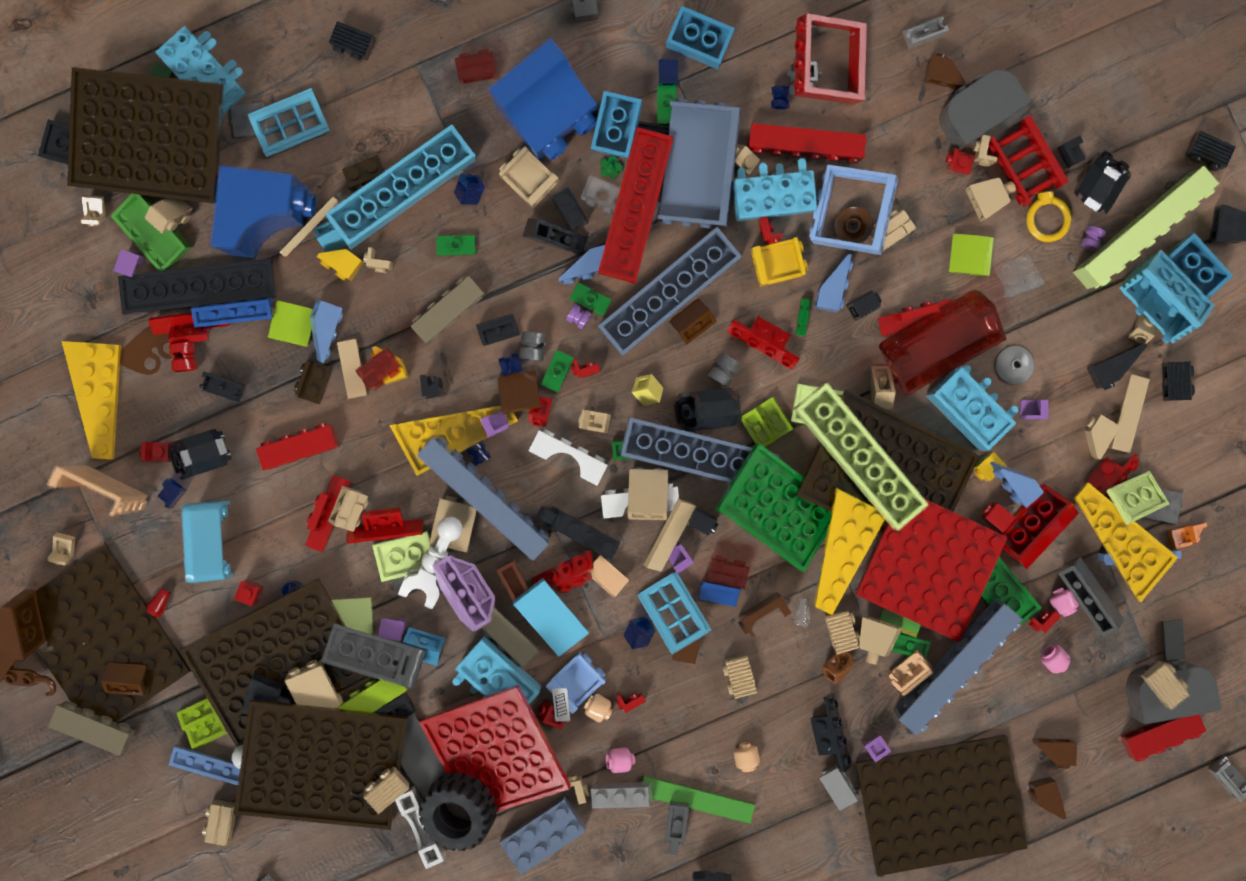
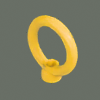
[1026,191,1072,242]

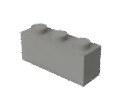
[591,782,653,808]

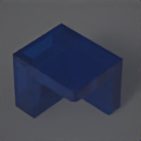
[658,59,678,87]
[454,174,485,205]
[158,478,187,509]
[624,617,655,650]

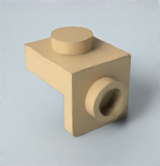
[973,135,997,166]
[735,144,760,175]
[81,195,106,226]
[364,247,393,273]
[1128,313,1157,344]
[579,409,611,433]
[47,532,75,565]
[567,775,589,804]

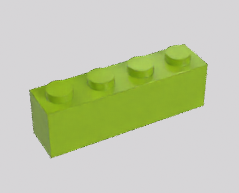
[335,679,409,713]

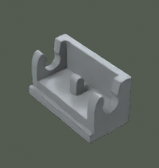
[902,16,949,49]
[1208,755,1246,802]
[819,762,858,811]

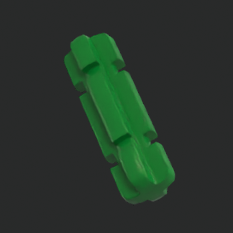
[796,298,811,336]

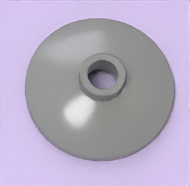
[995,346,1034,384]

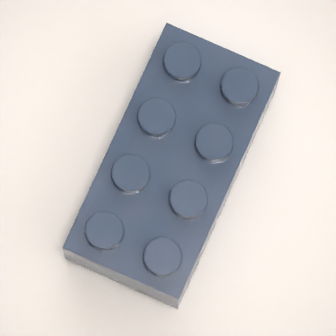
[500,794,586,875]

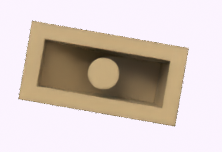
[871,366,895,409]
[1085,415,1121,460]

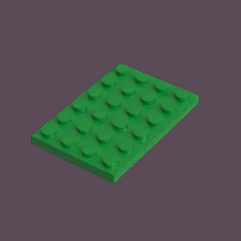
[715,443,832,572]

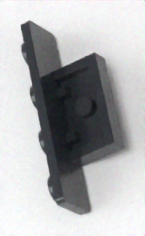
[810,693,852,772]

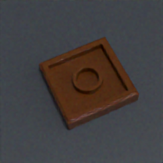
[497,371,541,414]

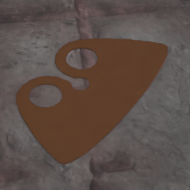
[120,315,173,375]

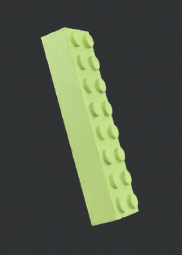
[1073,166,1219,289]
[793,383,928,530]

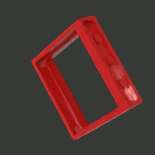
[794,13,867,104]

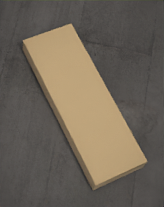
[337,339,368,399]

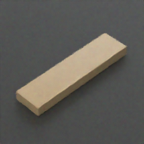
[280,197,338,257]
[1110,374,1150,453]
[644,499,696,572]

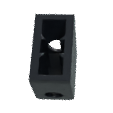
[1209,204,1246,244]
[241,673,291,714]

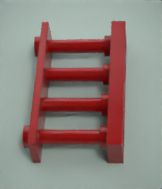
[988,115,1069,208]

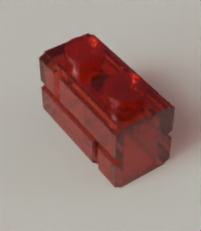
[455,49,498,85]
[355,347,402,390]
[706,555,749,590]

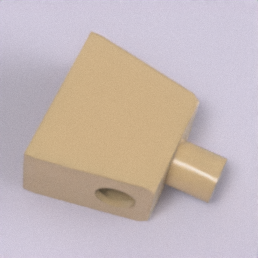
[965,178,1016,222]
[859,616,902,665]

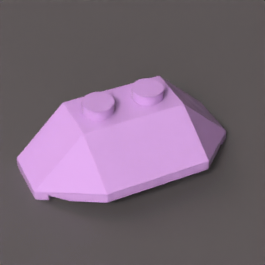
[433,555,495,632]

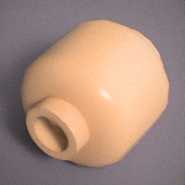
[583,694,613,722]
[734,742,760,772]

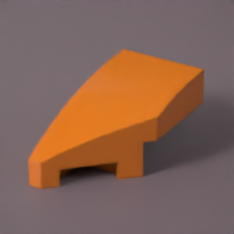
[1167,523,1207,549]

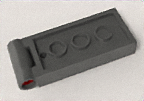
[321,623,426,689]

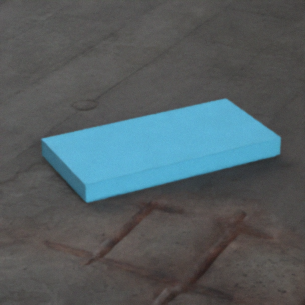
[512,578,589,656]

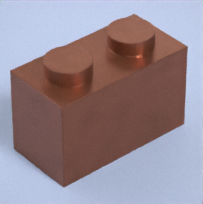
[496,559,529,601]

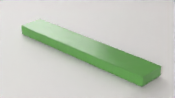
[642,775,755,824]

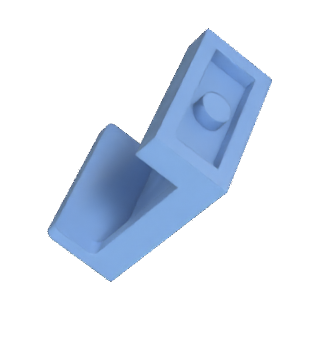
[546,652,606,714]

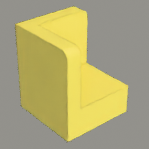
[632,374,663,406]

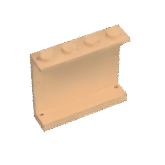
[47,465,148,516]

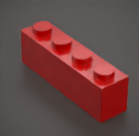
[256,423,340,471]
[1120,714,1207,762]

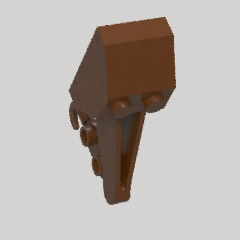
[0,589,56,696]

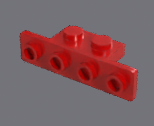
[877,299,956,336]
[148,312,230,344]
[727,316,800,370]
[1082,453,1140,500]
[305,475,351,552]
[346,507,424,544]
[532,551,594,593]

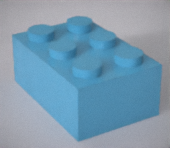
[666,6,735,70]
[591,91,644,159]
[1166,233,1233,299]

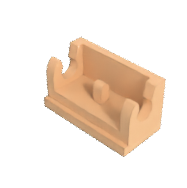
[589,555,629,597]
[888,650,933,696]

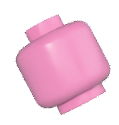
[1049,587,1079,617]
[1041,645,1070,673]
[606,747,635,773]

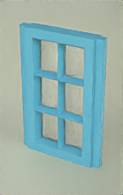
[248,88,330,158]
[637,572,711,654]

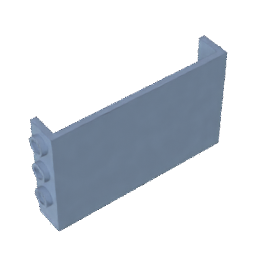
[657,99,741,229]

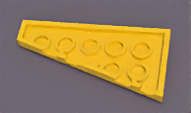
[61,341,121,459]
[389,406,518,476]
[1074,483,1178,602]
[814,488,885,615]

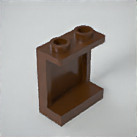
[738,592,792,637]

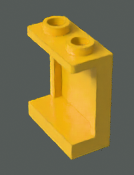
[751,237,808,287]

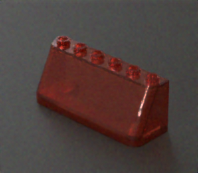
[879,290,1007,397]

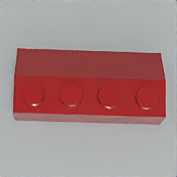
[999,484,1079,569]

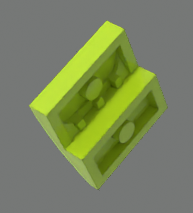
[949,234,994,276]
[267,300,313,347]
[741,396,794,447]
[177,698,228,749]

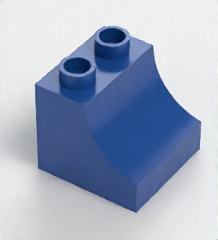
[489,38,598,161]
[211,166,317,259]

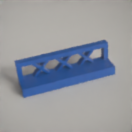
[191,297,273,327]

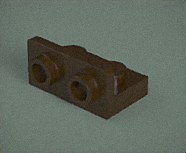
[342,155,385,192]
[293,360,332,404]

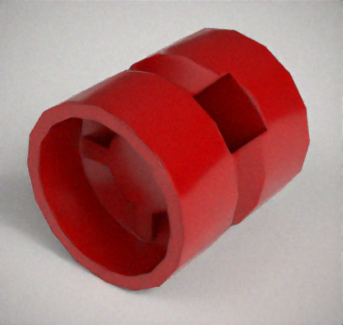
[169,342,198,372]

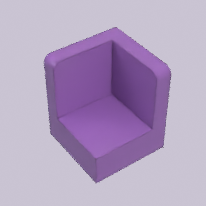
[113,249,146,277]
[1020,400,1048,420]
[480,411,511,437]
[668,543,694,573]
[378,618,407,641]
[861,734,891,762]

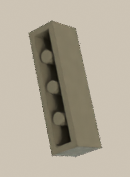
[411,276,486,345]
[482,604,540,667]
[48,701,136,756]

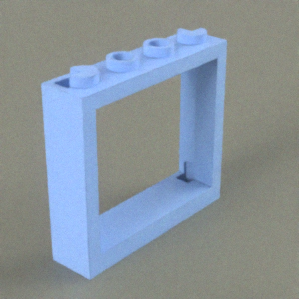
[809,165,898,255]

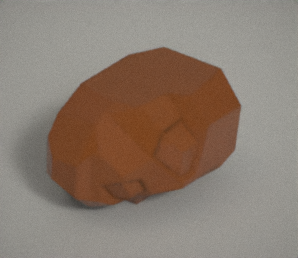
[823,652,854,684]

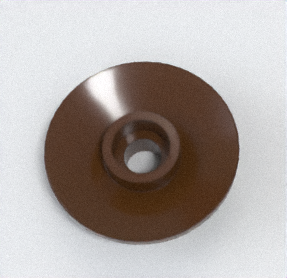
[834,207,873,244]

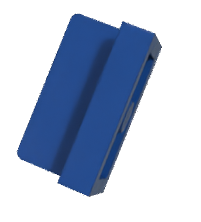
[698,580,741,607]

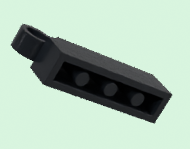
[536,505,620,560]

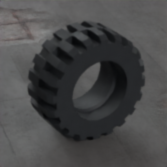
[419,772,497,851]

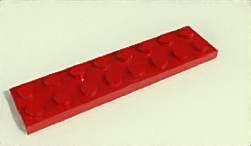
[598,127,674,284]

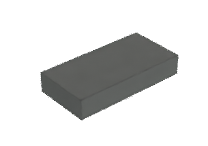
[1161,620,1185,660]

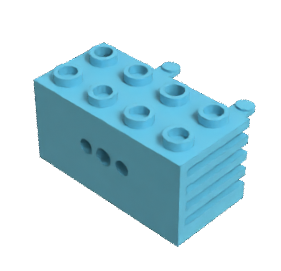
[156,26,247,116]
[732,158,817,221]
[1119,250,1215,344]
[926,365,1019,451]
[453,635,542,704]

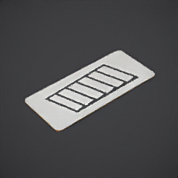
[552,688,570,721]

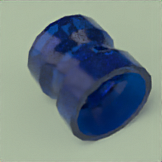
[771,86,790,110]
[498,353,523,377]
[466,441,492,466]
[281,580,304,596]

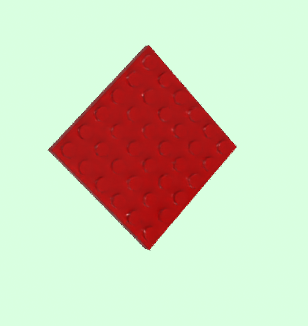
[855,498,1008,642]
[419,684,571,816]

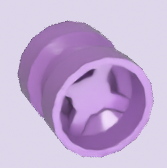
[1080,226,1106,251]
[566,304,592,330]

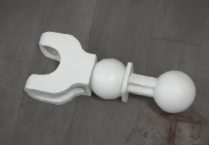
[398,517,463,609]

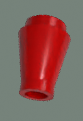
[145,588,171,618]

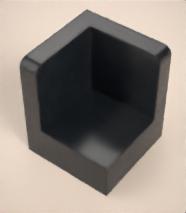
[1057,136,1085,168]

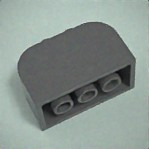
[939,70,1031,151]
[1126,660,1222,724]

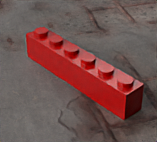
[748,123,867,164]

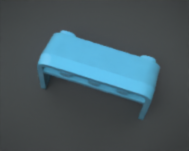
[182,500,234,583]

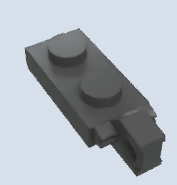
[666,801,689,855]

